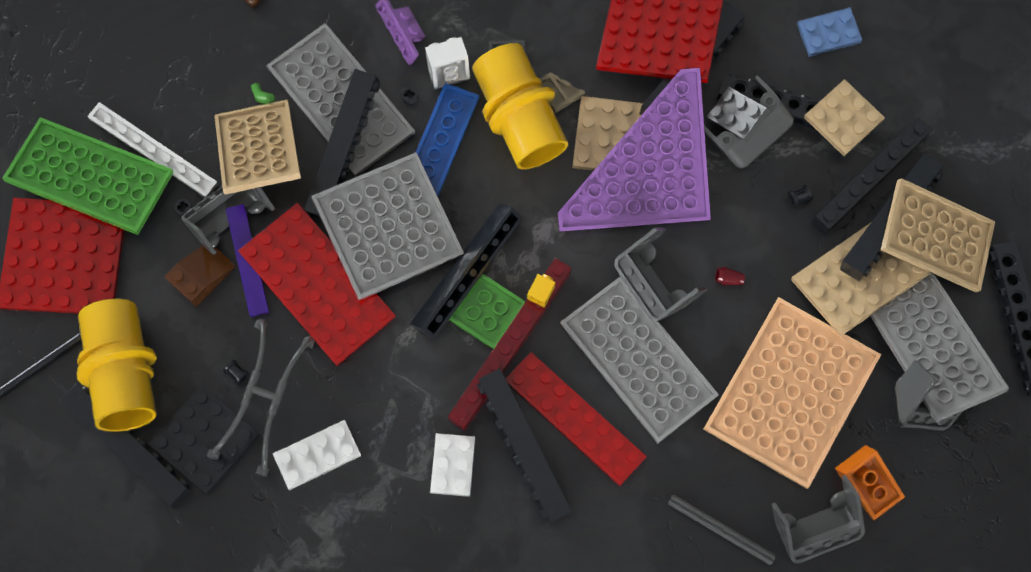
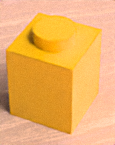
[527,274,555,307]

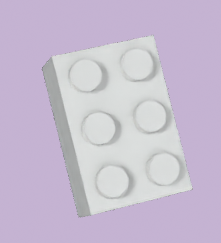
[425,37,470,89]

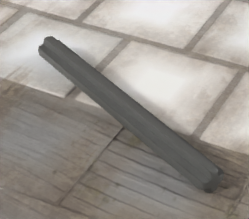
[668,495,776,565]

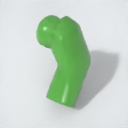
[251,83,275,104]

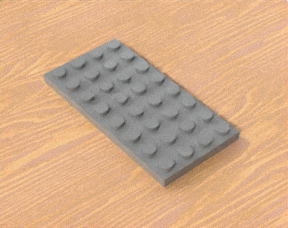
[266,23,415,177]
[870,273,1009,422]
[560,276,719,444]

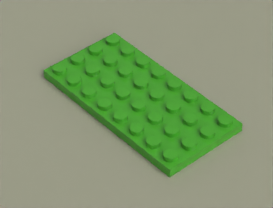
[2,117,173,235]

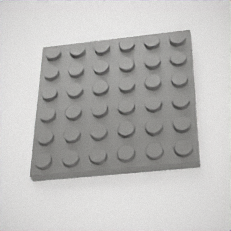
[311,153,464,300]

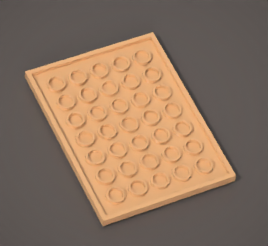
[704,297,881,489]

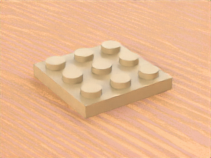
[804,79,885,156]

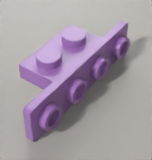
[376,0,425,65]

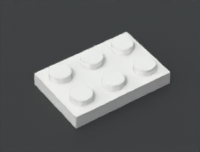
[430,434,475,496]

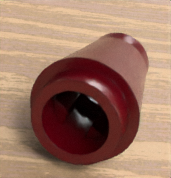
[715,267,745,285]

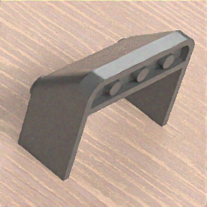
[704,75,793,168]
[181,186,275,255]
[614,227,708,321]
[895,360,962,430]
[772,475,865,563]

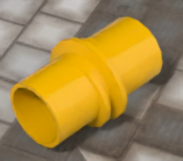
[472,43,568,170]
[77,299,157,432]

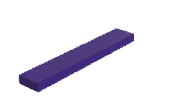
[225,204,269,317]

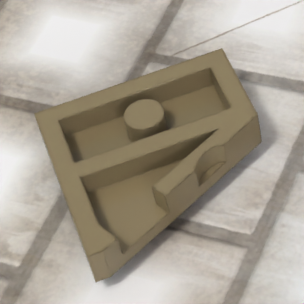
[540,72,585,113]

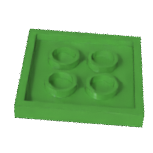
[449,274,525,350]

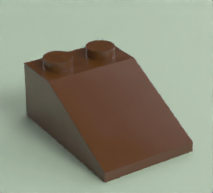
[164,245,236,307]

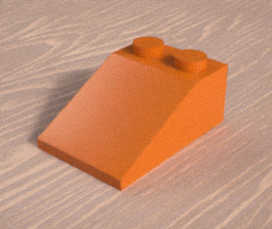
[835,445,905,520]

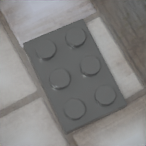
[707,86,770,142]

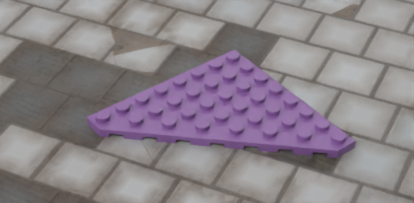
[558,68,711,231]

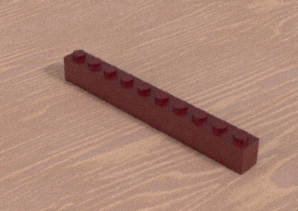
[448,258,571,431]

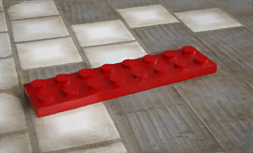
[505,352,647,486]

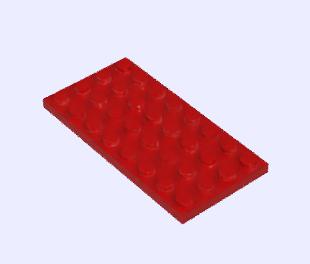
[238,203,396,366]

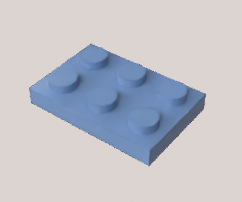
[797,8,862,57]

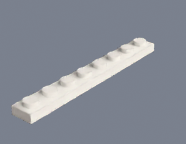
[87,102,218,198]

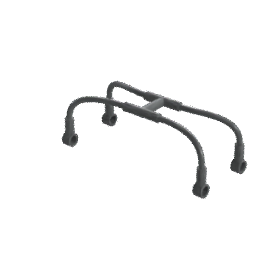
[207,319,315,477]

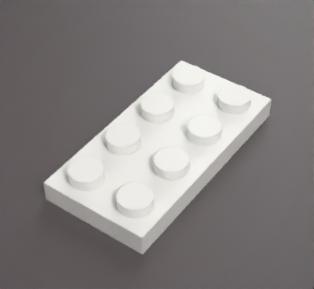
[273,420,361,490]

